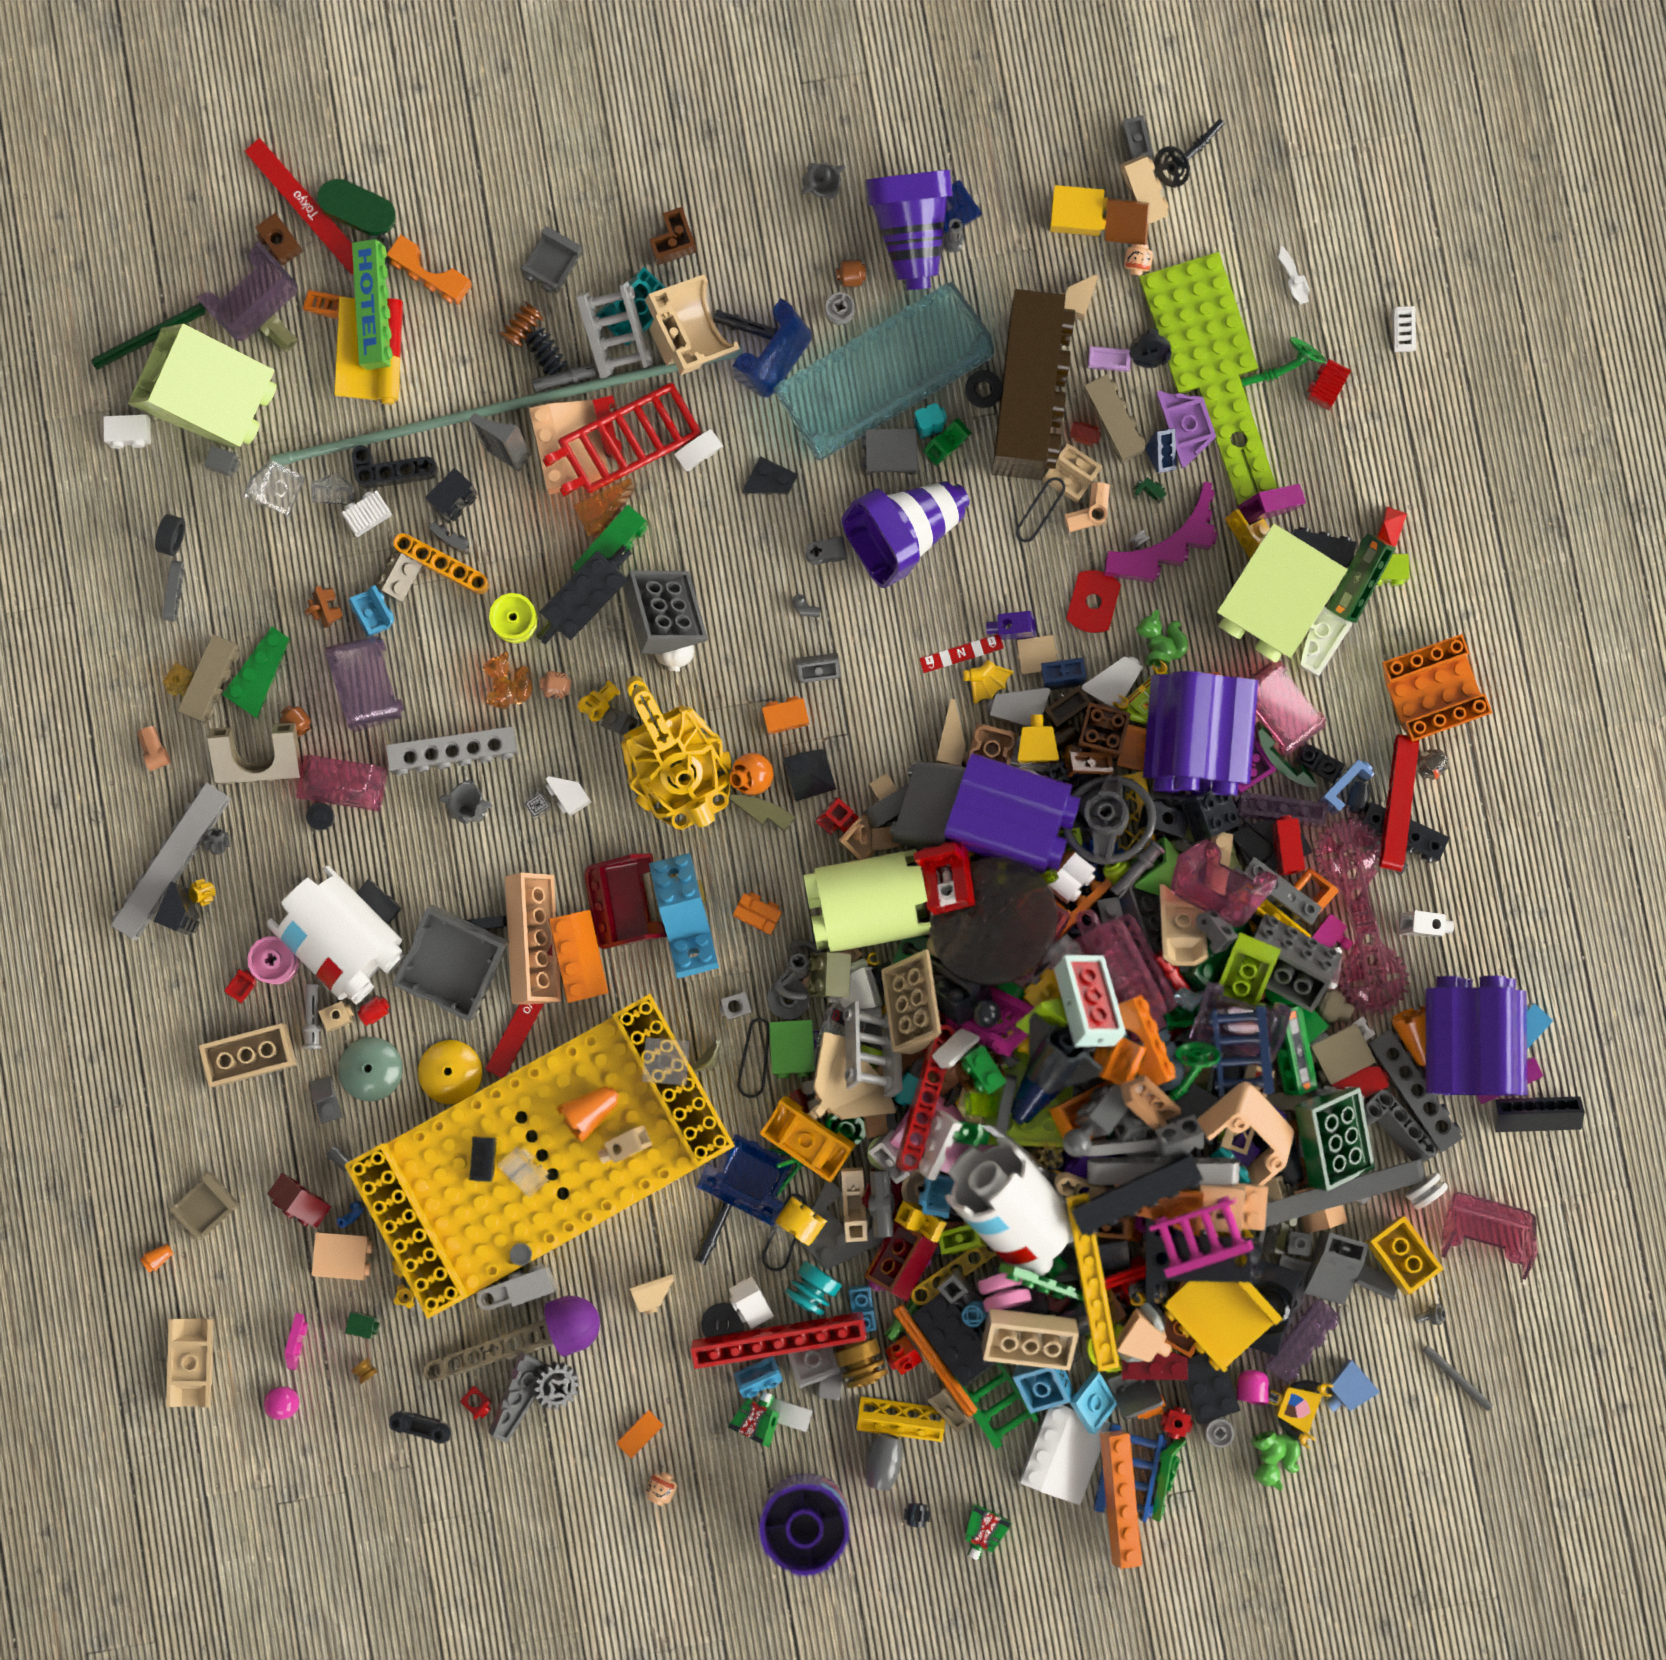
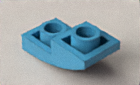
[849,1284,877,1332]

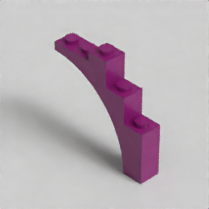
[1104,482,1217,583]

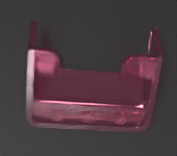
[1441,1192,1537,1280]

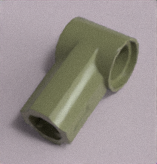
[255,310,298,352]

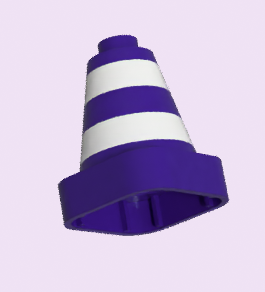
[842,481,970,588]

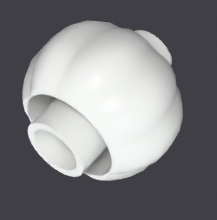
[655,645,694,671]

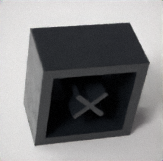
[425,468,478,523]

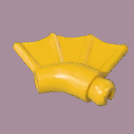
[962,659,1014,704]

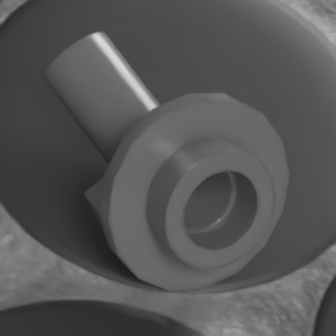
[1414,1303,1446,1325]

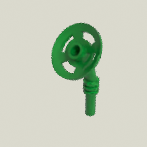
[1240,337,1326,387]
[1159,1042,1220,1103]

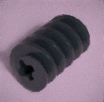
[525,327,568,375]

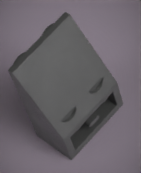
[1303,1230,1369,1305]

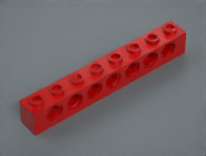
[690,1311,867,1369]

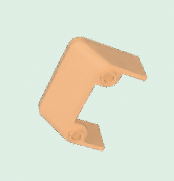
[1197,1082,1294,1185]

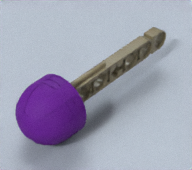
[423,1295,600,1382]

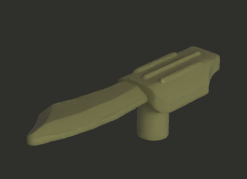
[1273,1218,1298,1261]

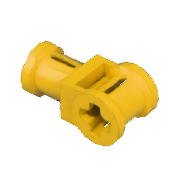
[577,680,621,722]

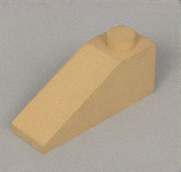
[935,699,968,766]

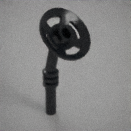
[1154,118,1225,188]

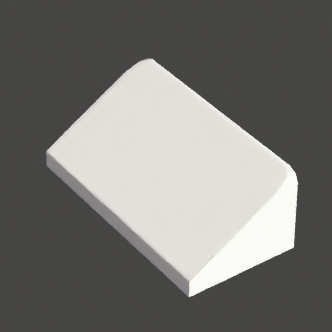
[932,1029,980,1068]

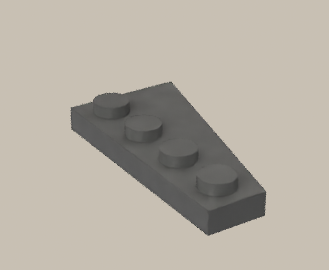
[488,1351,551,1443]

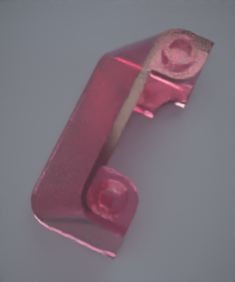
[1247,661,1327,758]
[1171,839,1278,927]

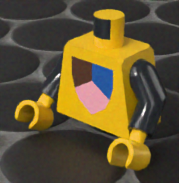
[1268,1380,1334,1449]

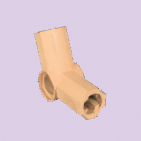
[1064,482,1110,533]

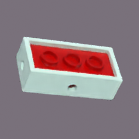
[1054,955,1125,1046]

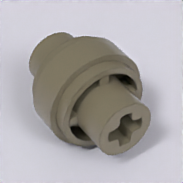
[1314,990,1355,1025]

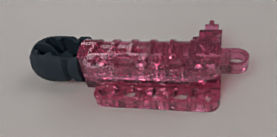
[1051,909,1185,1091]

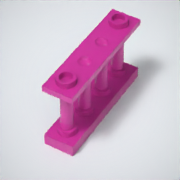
[1149,1195,1254,1278]

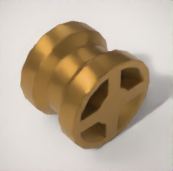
[351,1358,378,1384]

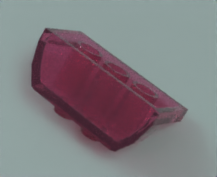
[296,755,388,812]

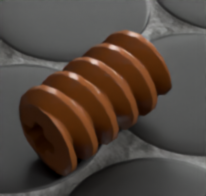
[499,301,544,347]

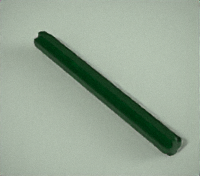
[91,303,206,370]

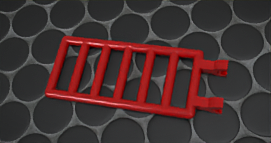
[542,383,702,497]

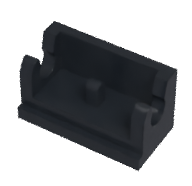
[469,1137,497,1182]

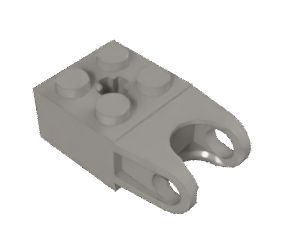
[477,1264,558,1310]

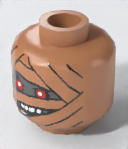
[539,671,571,700]

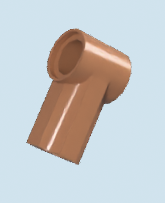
[137,726,171,771]

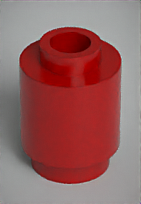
[357,995,390,1026]

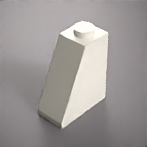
[1082,656,1143,709]

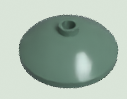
[338,1037,403,1101]

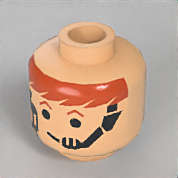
[1124,244,1153,276]
[645,1471,677,1506]

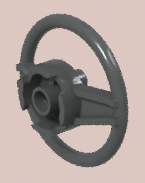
[1062,775,1156,864]

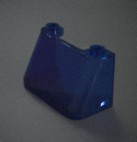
[732,298,812,398]

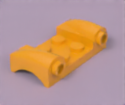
[759,1095,856,1183]

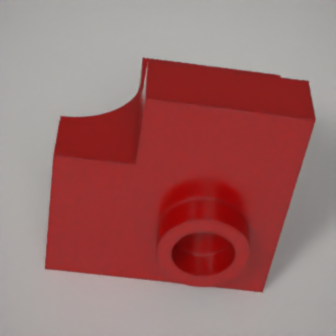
[814,797,859,835]

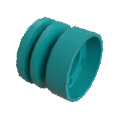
[785,1261,842,1316]

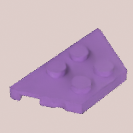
[1156,391,1216,469]

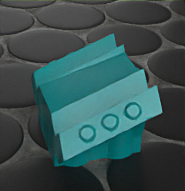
[596,267,666,346]

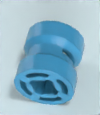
[962,1300,987,1327]

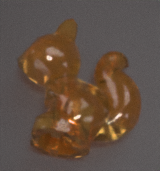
[483,651,532,709]

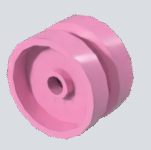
[248,936,300,985]
[977,1273,1032,1313]

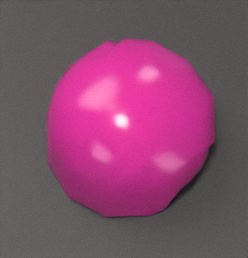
[263,1386,300,1420]

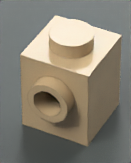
[318,1001,354,1032]

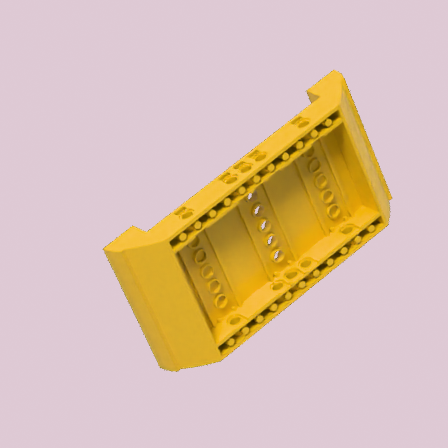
[344,994,735,1319]

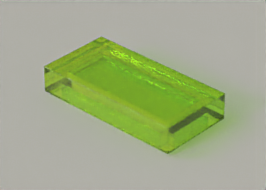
[964,1092,998,1118]

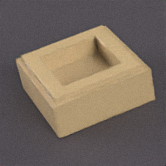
[869,773,897,801]

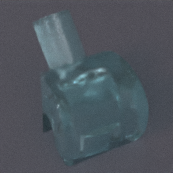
[1174,987,1205,1012]

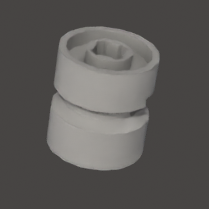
[1203,1418,1234,1448]

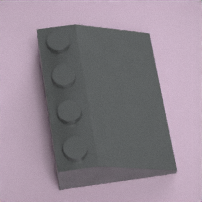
[623,571,708,654]

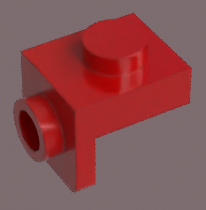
[224,969,257,1005]

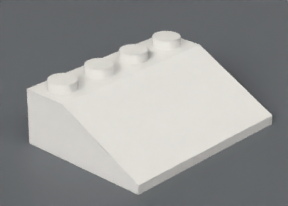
[1019,1404,1111,1505]

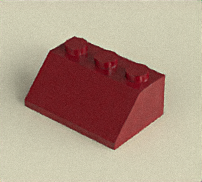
[864,1221,938,1301]

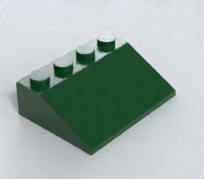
[1178,898,1253,1005]
[1294,1087,1375,1191]

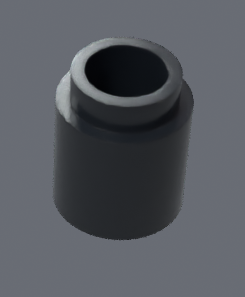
[1345,781,1372,814]

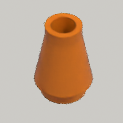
[140,1243,174,1273]

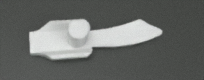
[1278,246,1310,305]

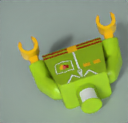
[1113,660,1168,724]

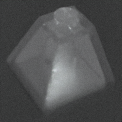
[243,460,305,516]

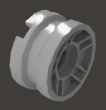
[825,292,855,325]

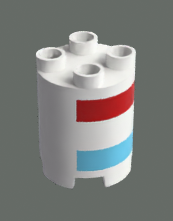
[266,866,405,1004]
[945,1137,1073,1276]

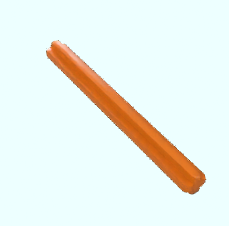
[893,1305,977,1417]

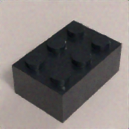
[1182,1352,1241,1425]

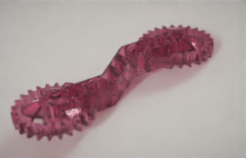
[1312,817,1410,1015]

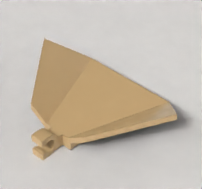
[808,1032,896,1120]

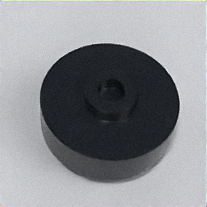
[306,802,335,831]

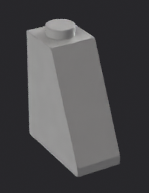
[986,688,1050,728]

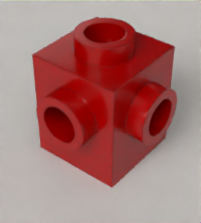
[885,1335,923,1375]
[1160,1406,1193,1439]

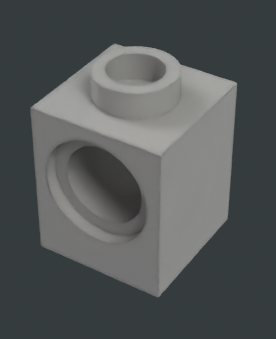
[718,992,752,1021]

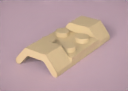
[1159,884,1208,966]
[166,1318,213,1408]

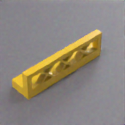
[856,1397,945,1442]

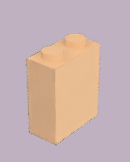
[311,1232,373,1280]

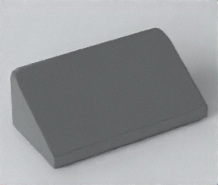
[796,653,841,683]

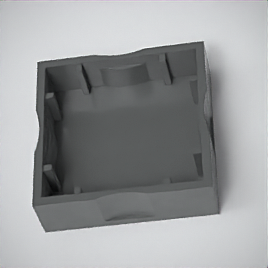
[392,905,509,1022]

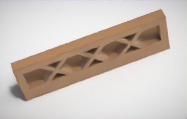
[1121,1075,1181,1131]

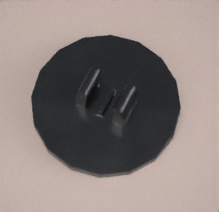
[701,1302,744,1338]

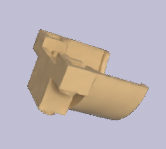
[645,275,740,375]

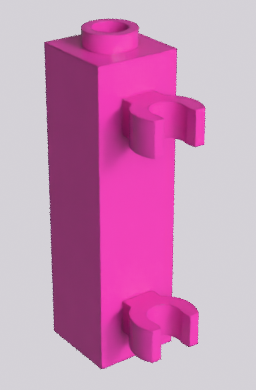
[1312,914,1354,951]

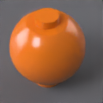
[730,753,774,795]

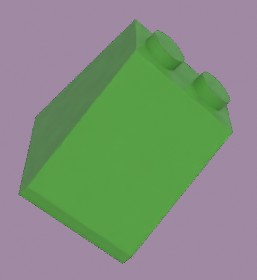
[1131,837,1199,896]

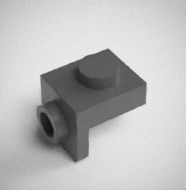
[600,707,639,736]

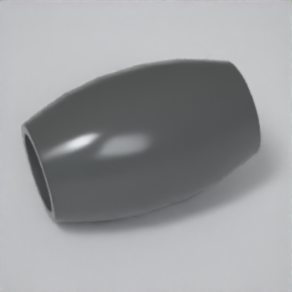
[865,1433,903,1491]

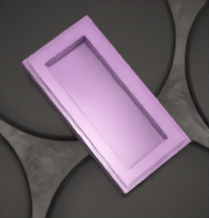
[1088,346,1131,372]

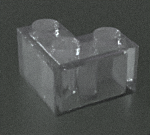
[498,1147,549,1198]

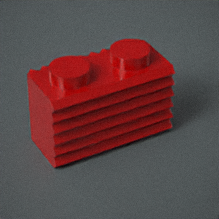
[1307,359,1352,410]

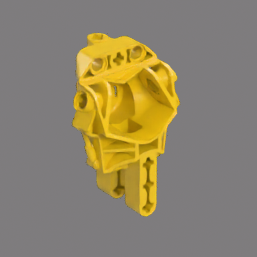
[621,676,731,830]

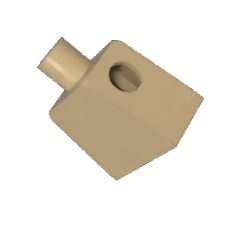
[598,1125,653,1163]

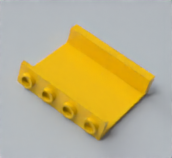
[1163,1281,1282,1372]

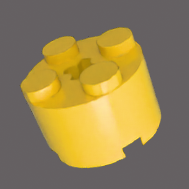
[775,1196,827,1246]

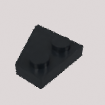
[742,456,798,495]

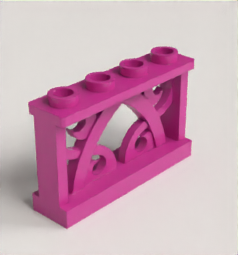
[943,985,1036,1057]

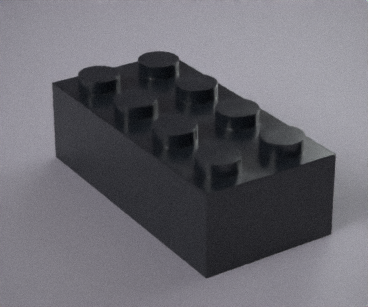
[912,1292,998,1387]

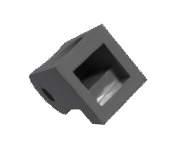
[1196,910,1238,953]

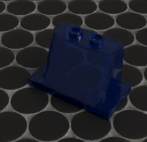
[697,1134,793,1227]

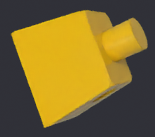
[1017,714,1059,764]

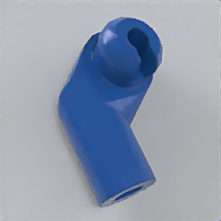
[337,1200,364,1228]

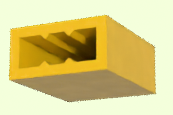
[1050,185,1108,236]

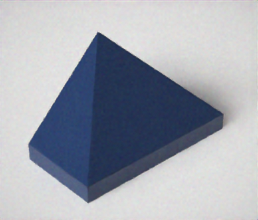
[1145,428,1177,473]

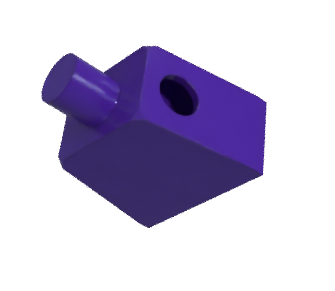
[986,611,1036,640]

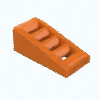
[302,290,345,319]

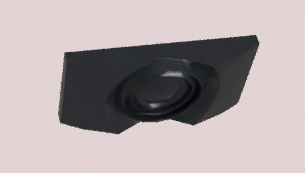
[1249,1260,1303,1357]

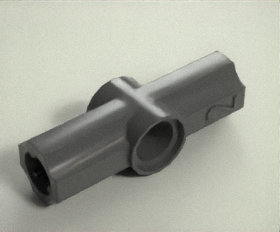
[869,1170,895,1238]

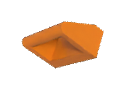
[1293,868,1339,922]

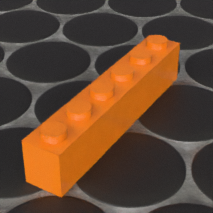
[1100,1430,1142,1569]

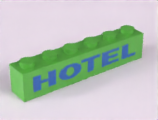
[352,239,393,370]

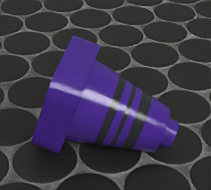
[864,170,953,291]

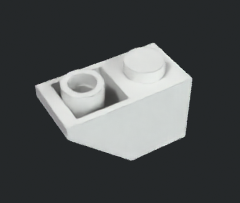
[545,776,592,816]

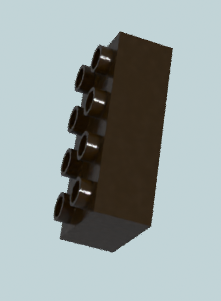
[992,289,1075,481]

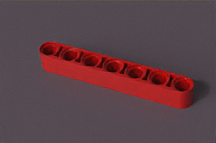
[1379,734,1420,872]
[896,1025,955,1172]

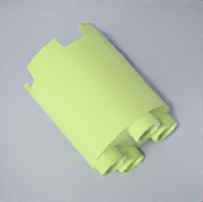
[803,849,932,953]

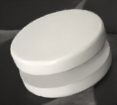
[1405,1172,1448,1210]

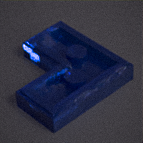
[943,179,982,235]

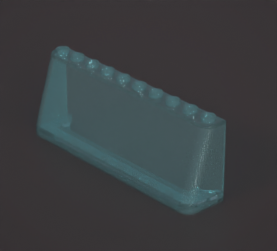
[773,281,995,460]

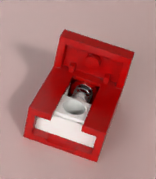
[914,842,975,915]

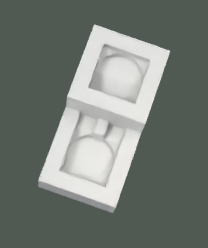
[674,429,723,471]
[770,1398,813,1432]

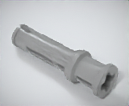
[302,984,321,1050]

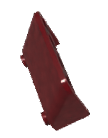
[584,853,667,949]

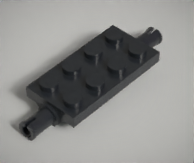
[536,544,633,645]

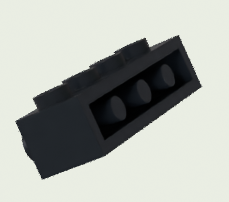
[1358,802,1450,864]

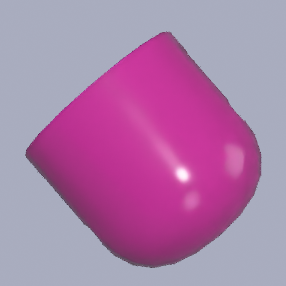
[1236,1370,1269,1405]

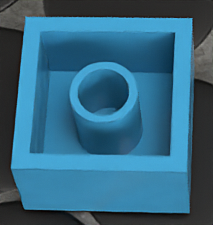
[1013,1364,1074,1414]

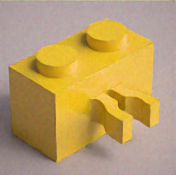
[1023,967,1061,1007]

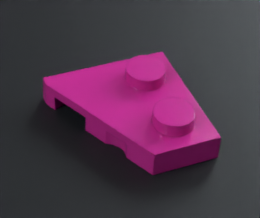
[284,1313,308,1370]

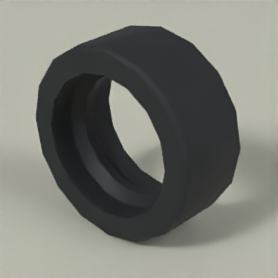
[155,514,185,556]

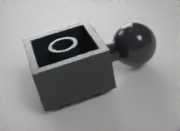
[934,966,1001,1028]

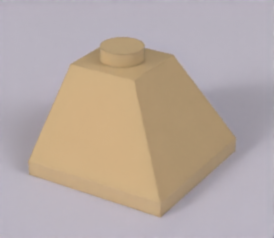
[630,1273,675,1315]

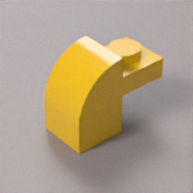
[895,1200,946,1242]

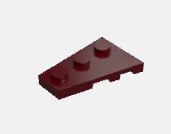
[1121,1352,1188,1380]

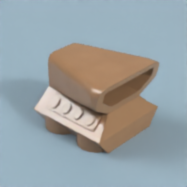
[965,724,1018,767]

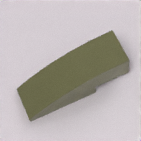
[729,795,795,832]

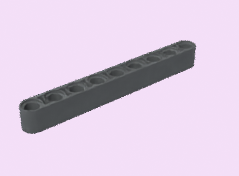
[1248,1159,1427,1231]

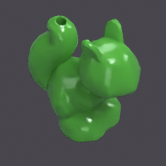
[1136,609,1188,667]
[1250,1430,1300,1490]

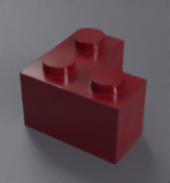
[267,1173,332,1228]

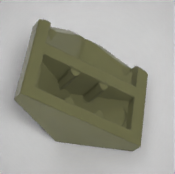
[691,1039,721,1073]

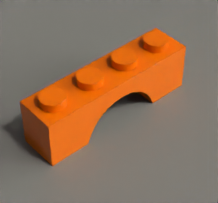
[387,234,472,305]
[1118,995,1176,1086]

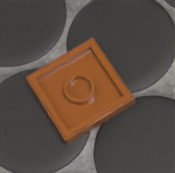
[1105,198,1150,245]

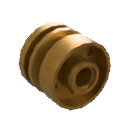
[834,1338,888,1389]

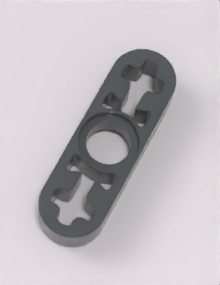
[163,560,185,622]
[996,1074,1017,1134]

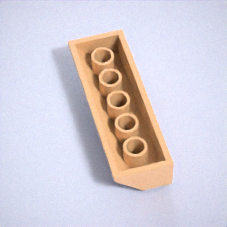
[505,873,561,1004]

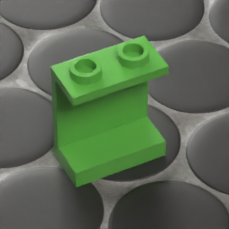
[769,1020,815,1078]

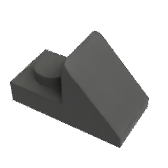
[310,1076,343,1123]

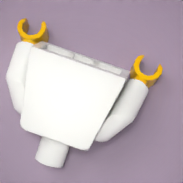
[829,952,886,1017]

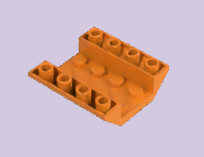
[1382,634,1493,742]

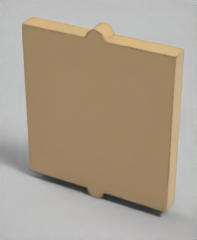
[1017,635,1058,675]

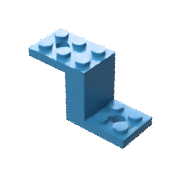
[649,853,719,979]

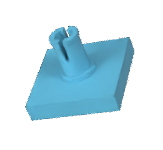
[1070,1371,1117,1435]

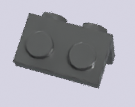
[1105,1370,1163,1420]

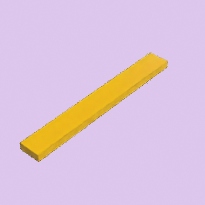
[1065,1193,1120,1371]

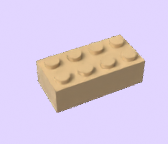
[199,1023,297,1088]
[981,1309,1079,1371]

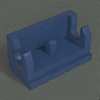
[1041,657,1086,690]

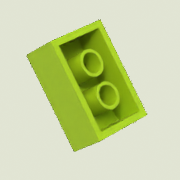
[1214,933,1281,1012]

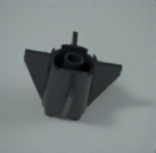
[1025,1012,1104,1094]

